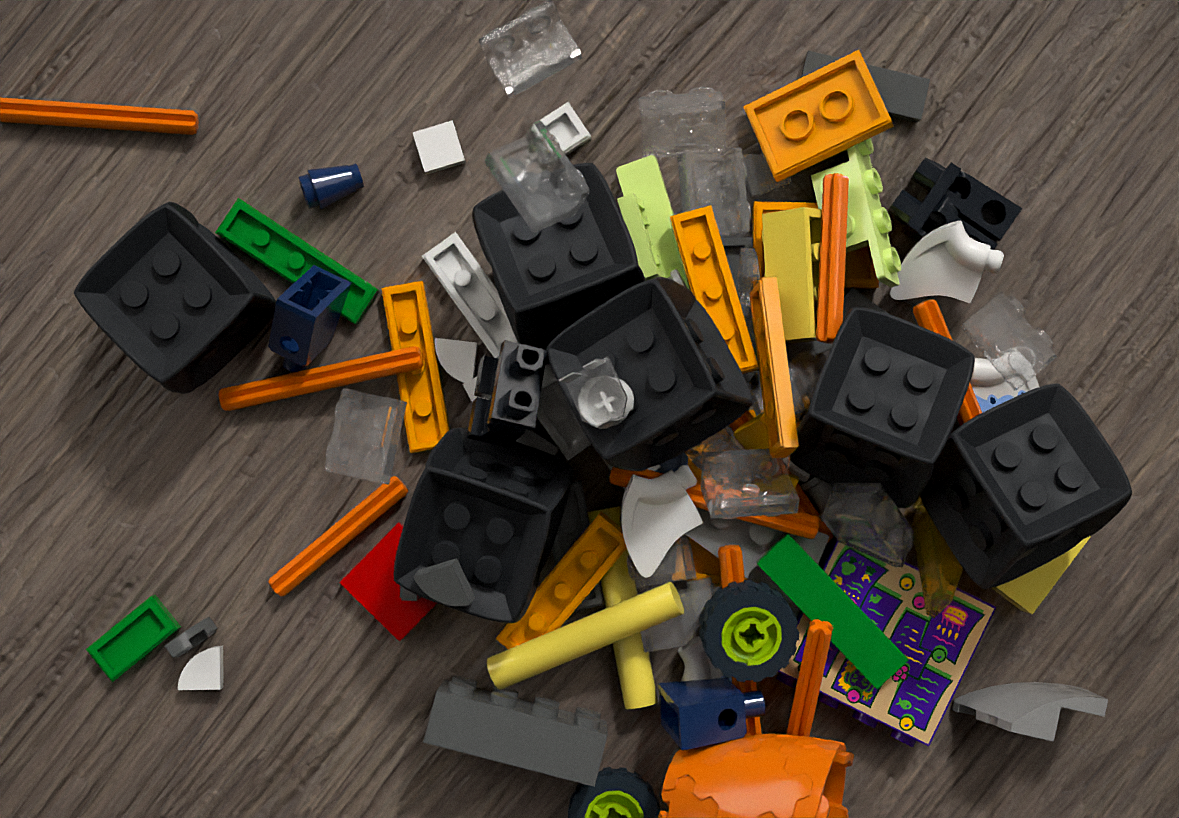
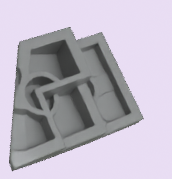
[951,682,1108,742]

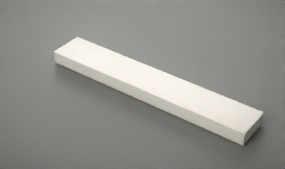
[422,232,591,460]

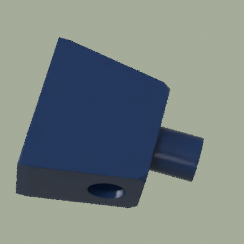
[268,265,351,372]
[658,678,765,750]

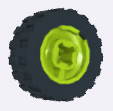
[699,580,799,682]
[568,767,661,818]

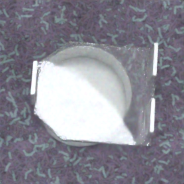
[559,356,634,429]

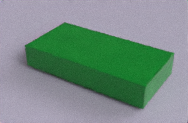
[86,595,181,682]

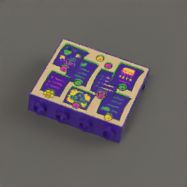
[776,529,996,747]

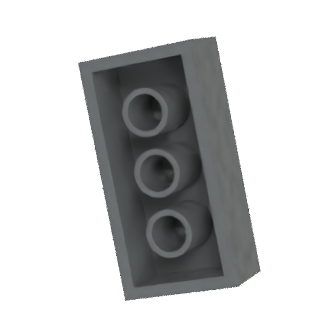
[423,676,608,787]

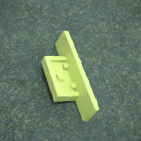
[811,138,901,288]
[616,155,690,290]

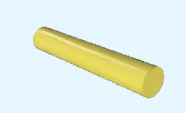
[587,506,658,709]
[487,582,684,690]

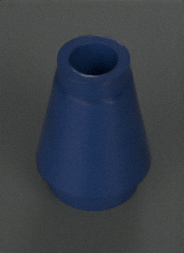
[298,163,364,210]

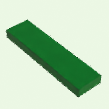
[215,198,380,325]
[756,533,909,689]

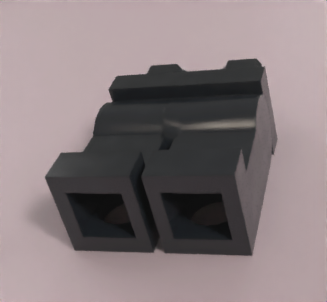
[888,157,1023,250]
[466,340,547,448]

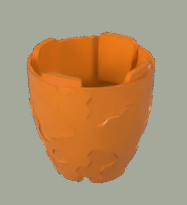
[658,733,854,818]

